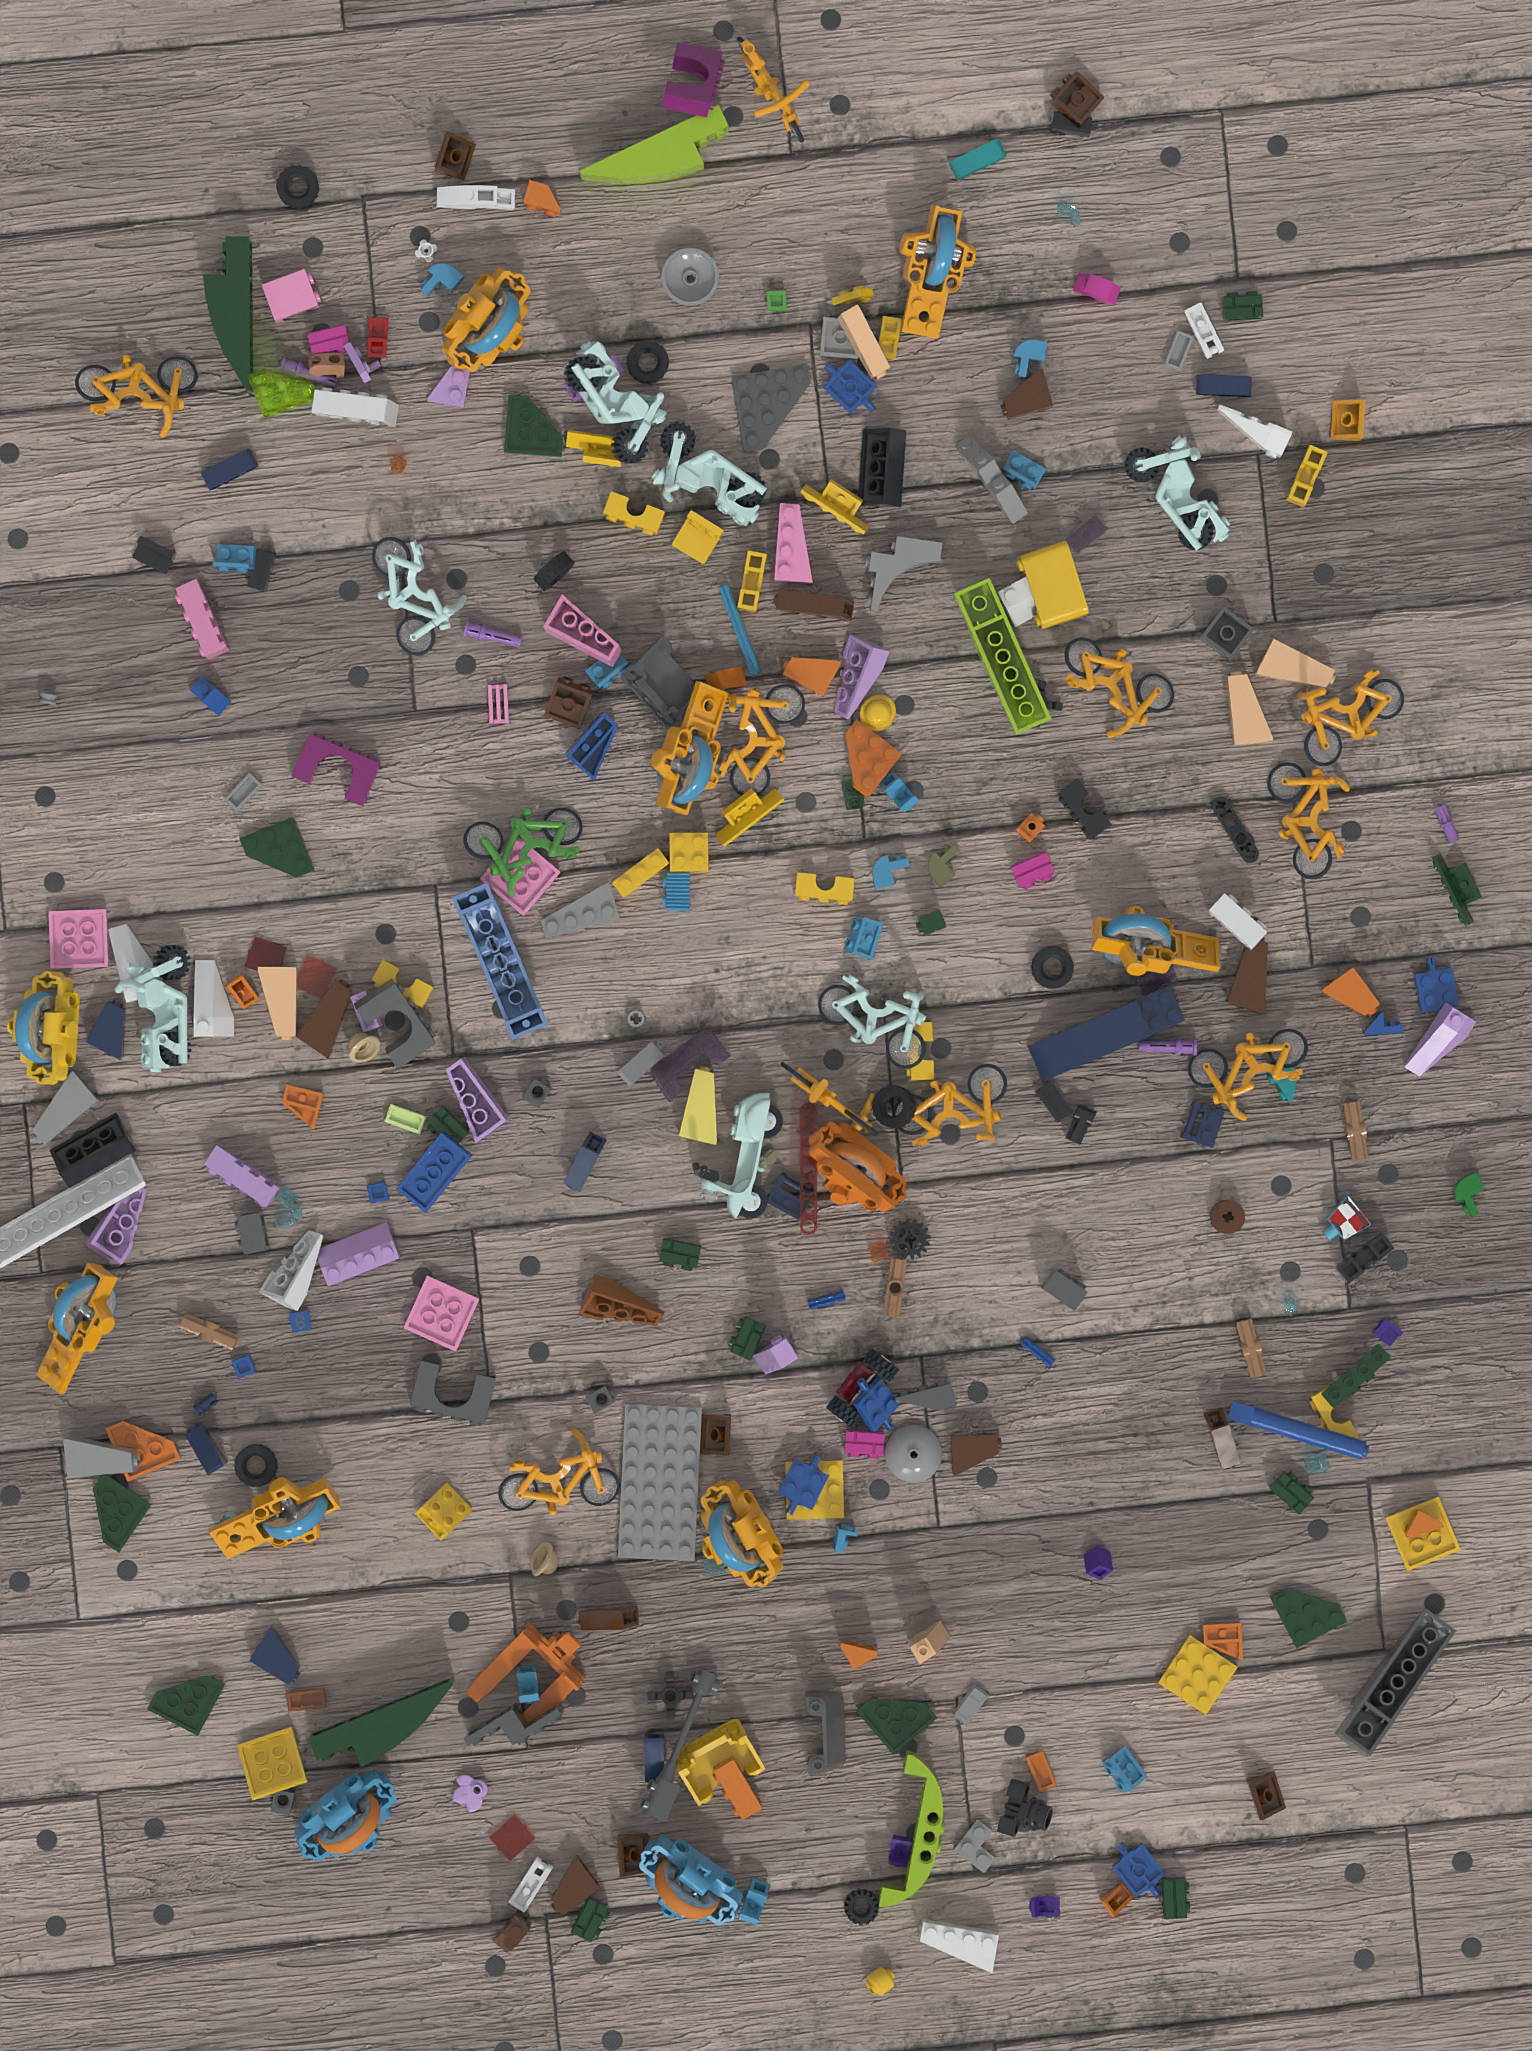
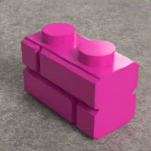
[307,324,350,354]
[1010,851,1055,890]
[844,1429,885,1459]

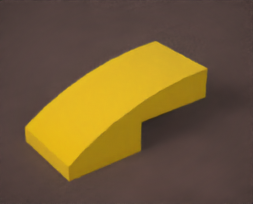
[879,316,902,360]

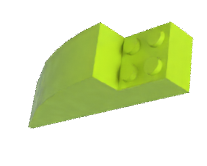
[580,105,729,185]
[953,578,1051,735]

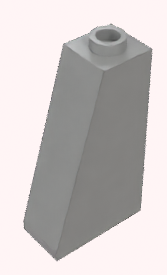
[32,1071,100,1145]
[63,1436,141,1477]

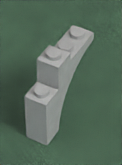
[955,435,1028,524]
[865,536,943,613]

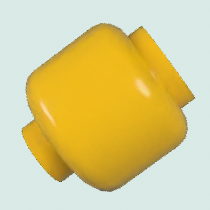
[866,1967,895,1996]

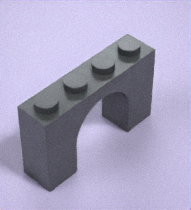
[354,978,436,1069]
[410,1360,496,1426]

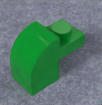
[1453,1172,1485,1217]

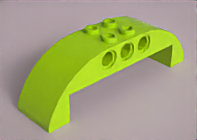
[878,1750,945,1907]

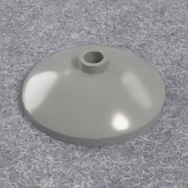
[661,248,719,306]
[885,1425,942,1482]

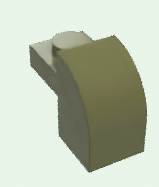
[928,845,960,888]

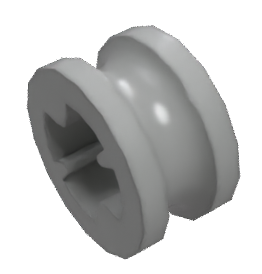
[39,693,57,705]
[627,1010,645,1027]

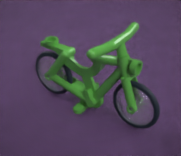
[463,808,583,897]

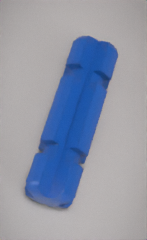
[808,1291,846,1310]
[1021,1337,1055,1367]

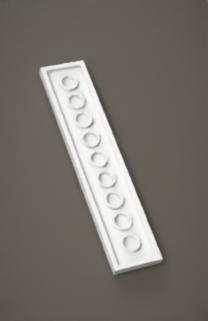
[0,1153,147,1268]

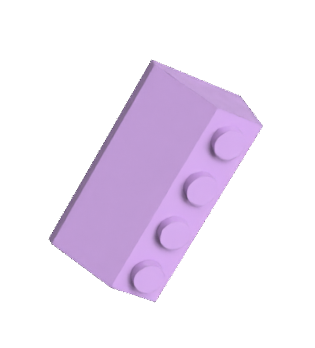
[318,1222,401,1286]

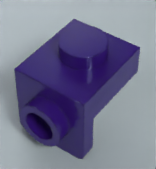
[888,1835,912,1868]
[1029,1896,1060,1918]

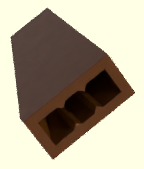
[774,590,854,621]
[1226,937,1268,1014]
[296,979,352,1058]

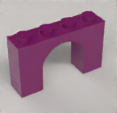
[662,42,725,117]
[291,732,381,807]

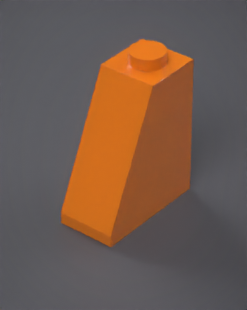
[781,657,842,697]
[1320,967,1380,1016]

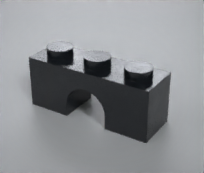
[1058,779,1112,839]
[1335,1233,1395,1283]

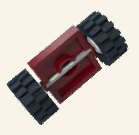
[826,1349,899,1429]

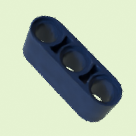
[1196,374,1252,397]
[201,448,259,491]

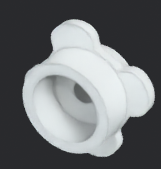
[415,240,437,262]

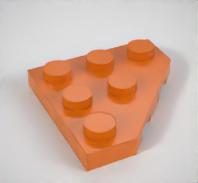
[844,719,902,798]
[105,1421,181,1482]

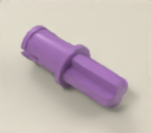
[1435,804,1459,843]

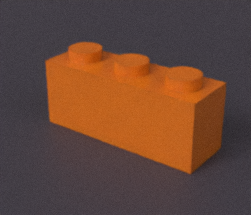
[712,1756,762,1820]

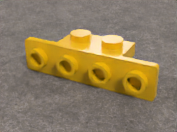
[566,430,635,467]
[800,479,870,534]
[715,788,784,847]

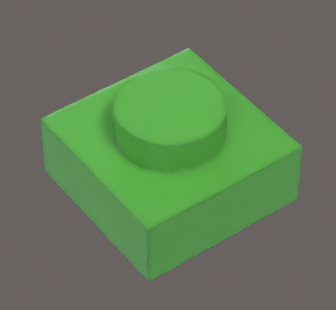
[767,291,787,311]

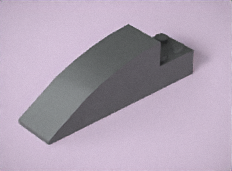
[1334,1608,1456,1757]

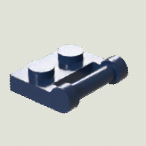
[1180,1101,1225,1148]
[767,1172,816,1220]

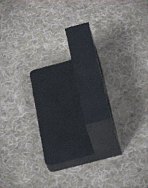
[1051,112,1092,138]
[132,536,177,574]
[247,549,276,592]
[1035,1081,1072,1123]

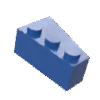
[564,711,618,781]

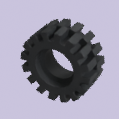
[844,1888,879,1925]

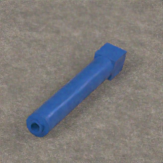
[1227,1401,1369,1460]

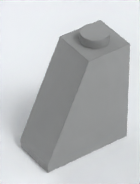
[617,1042,665,1087]

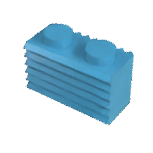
[662,872,690,911]

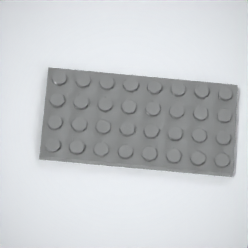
[618,1404,702,1561]

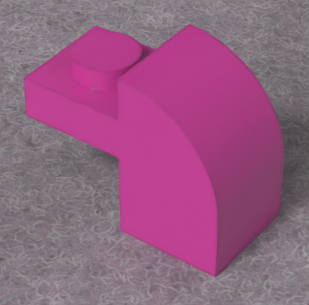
[1073,273,1121,305]

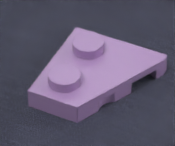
[427,366,470,408]

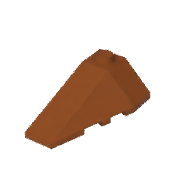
[579,1274,664,1326]

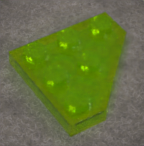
[247,369,315,418]

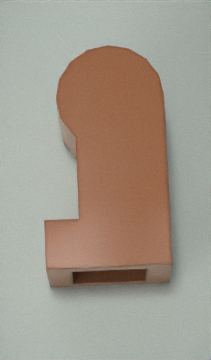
[308,352,345,378]

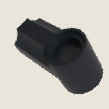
[1065,1103,1097,1145]

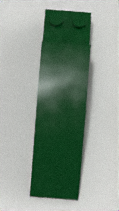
[203,236,254,395]
[308,1677,455,1767]

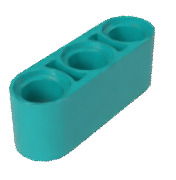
[949,139,1007,181]

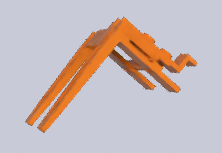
[466,1623,586,1722]

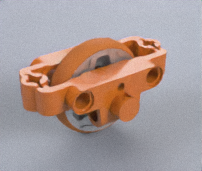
[809,1122,907,1212]

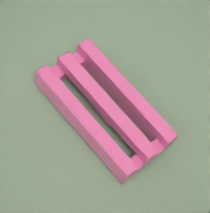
[488,684,509,724]

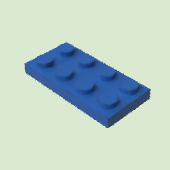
[396,1131,472,1213]

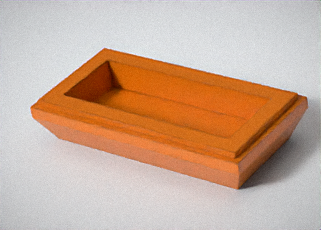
[1025,1750,1057,1793]

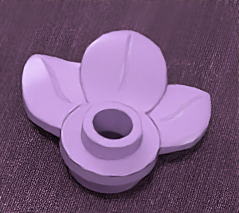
[452,1775,488,1812]

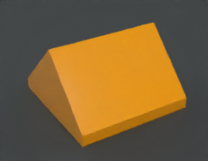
[1330,399,1365,441]

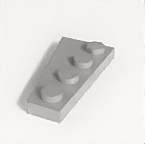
[541,882,620,939]

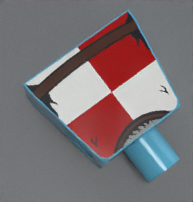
[1323,1195,1371,1241]

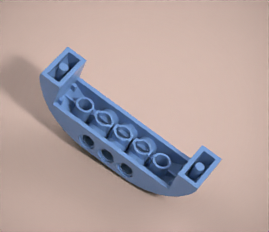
[452,883,548,1040]

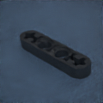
[1211,797,1259,863]

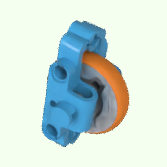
[294,1770,396,1862]
[639,1836,743,1926]

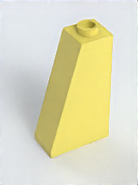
[679,1066,717,1145]

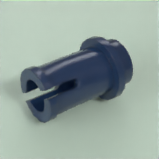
[193,1392,218,1415]

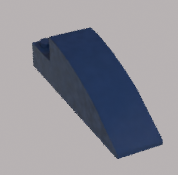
[1027,985,1185,1081]

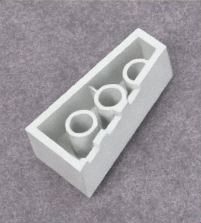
[919,1919,999,1973]

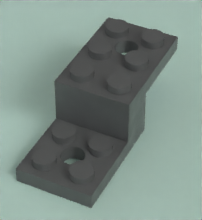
[464,1703,564,1746]

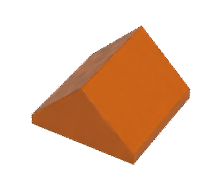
[839,1639,878,1670]

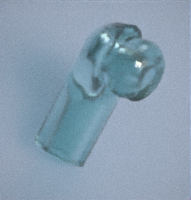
[1057,203,1082,227]
[276,1209,303,1229]

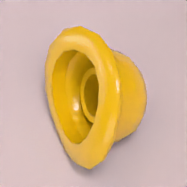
[859,694,896,732]

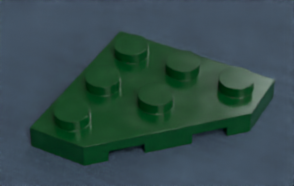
[504,395,563,458]
[239,817,315,878]
[93,1474,152,1553]
[1269,1588,1347,1648]
[147,1675,225,1736]
[856,1698,937,1755]

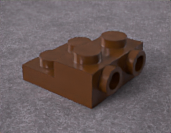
[1049,71,1105,126]
[544,676,594,729]

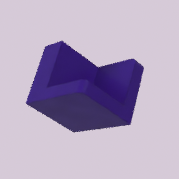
[1372,1318,1403,1346]
[1084,1546,1113,1579]

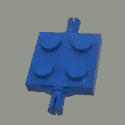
[823,360,877,415]
[1414,957,1459,1014]
[853,1377,899,1432]
[778,1453,830,1515]
[1112,1842,1166,1899]

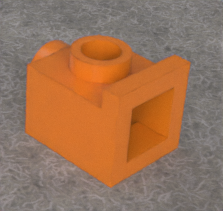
[1015,813,1045,843]

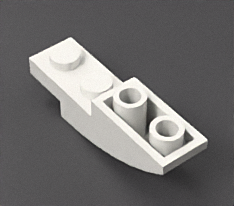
[436,185,515,210]

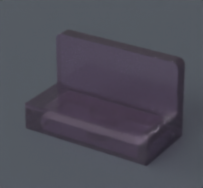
[1065,516,1108,554]
[1134,964,1178,996]

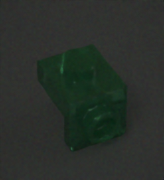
[841,779,865,810]

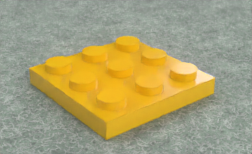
[785,1460,844,1520]
[1385,1496,1461,1571]
[1158,1634,1238,1715]
[237,1727,308,1800]

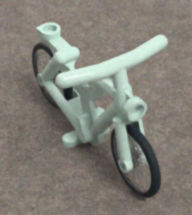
[372,537,467,656]
[818,974,926,1069]

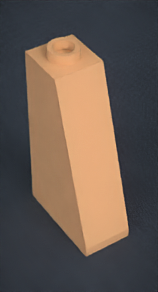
[837,304,890,379]
[1255,639,1336,688]
[1226,671,1273,746]
[258,967,298,1040]
[908,1620,950,1664]

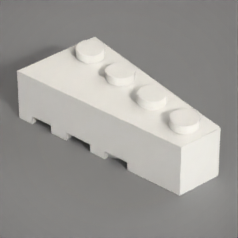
[311,387,399,427]

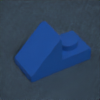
[190,676,231,716]
[1363,1011,1404,1035]

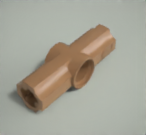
[1343,1101,1369,1160]
[883,1258,907,1317]
[180,1313,239,1350]
[1235,1318,1266,1378]

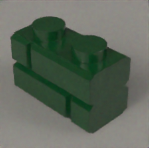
[1222,291,1263,321]
[915,910,946,936]
[426,1105,470,1143]
[659,1238,701,1271]
[728,1316,767,1361]
[1269,1471,1314,1514]
[1161,1877,1190,1919]
[571,1896,611,1942]

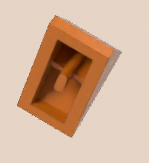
[705,666,746,691]
[225,974,259,1009]
[1404,1509,1444,1538]
[1100,1882,1135,1918]

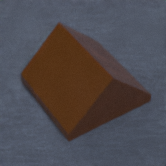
[435,131,476,181]
[700,1414,731,1456]
[1246,1772,1286,1821]
[617,1833,648,1877]

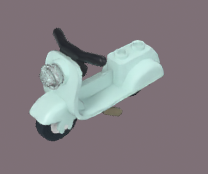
[692,1093,783,1218]

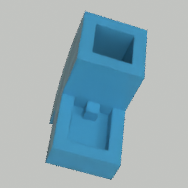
[421,264,464,297]
[1013,340,1047,379]
[879,771,919,813]
[872,855,910,889]
[517,1664,540,1704]
[739,1878,771,1925]

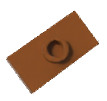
[286,1687,327,1712]

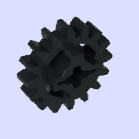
[889,1218,931,1260]

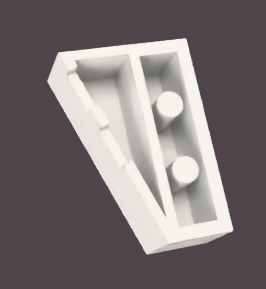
[1208,893,1267,950]

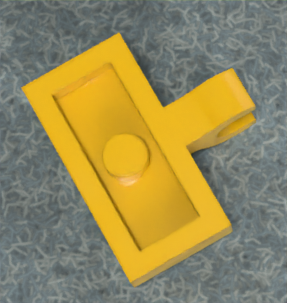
[832,286,874,305]

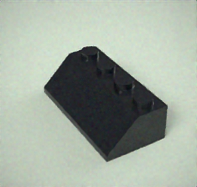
[858,427,906,508]
[50,1113,136,1188]

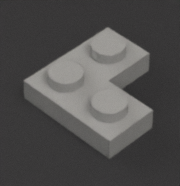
[954,1819,996,1873]

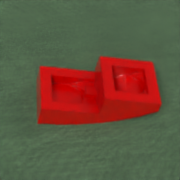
[367,317,389,358]

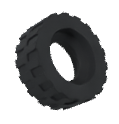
[276,165,319,209]
[627,340,669,384]
[533,551,575,591]
[1031,946,1074,989]
[872,1085,916,1129]
[234,1444,278,1487]

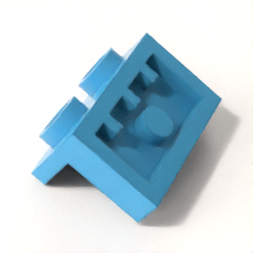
[1001,450,1046,490]
[212,544,256,573]
[585,654,629,689]
[844,915,883,960]
[832,1523,858,1553]
[1102,1746,1148,1792]

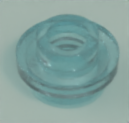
[1284,1297,1298,1316]

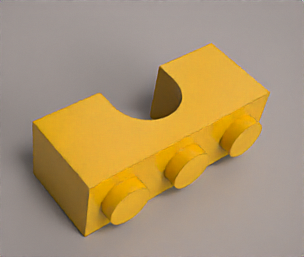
[1286,445,1328,507]
[603,491,665,536]
[737,551,767,613]
[612,848,670,898]
[795,872,855,905]
[372,960,434,1009]
[906,1022,934,1080]
[1309,1385,1359,1438]

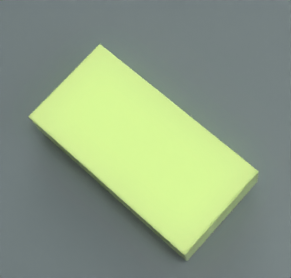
[384,1104,427,1135]

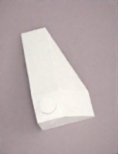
[1217,405,1292,459]
[997,577,1037,627]
[108,924,163,1003]
[194,960,234,1037]
[259,1230,323,1311]

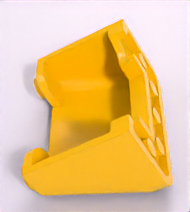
[1016,540,1089,630]
[676,1719,766,1806]

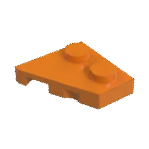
[282,1084,324,1130]
[1202,1622,1243,1660]

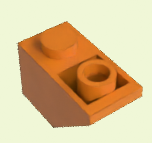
[523,180,561,217]

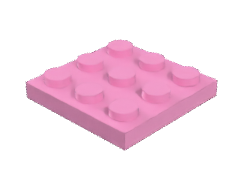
[480,837,561,916]
[49,909,109,969]
[404,1275,480,1352]

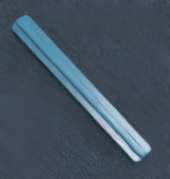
[719,584,760,676]

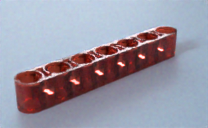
[799,1103,817,1236]

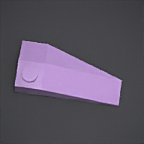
[834,634,890,719]
[1404,1002,1476,1077]
[84,1188,147,1265]

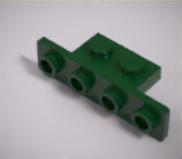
[1432,853,1482,926]
[1321,1344,1391,1408]

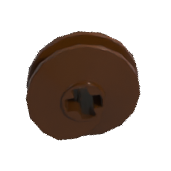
[1210,1200,1245,1234]

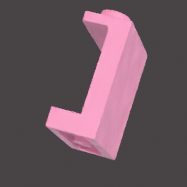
[262,269,321,323]

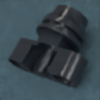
[997,1779,1053,1837]

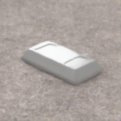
[1163,329,1195,372]
[223,772,263,812]
[951,1684,989,1726]

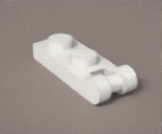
[1183,302,1224,359]
[508,1856,554,1913]

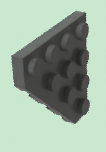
[732,364,810,453]

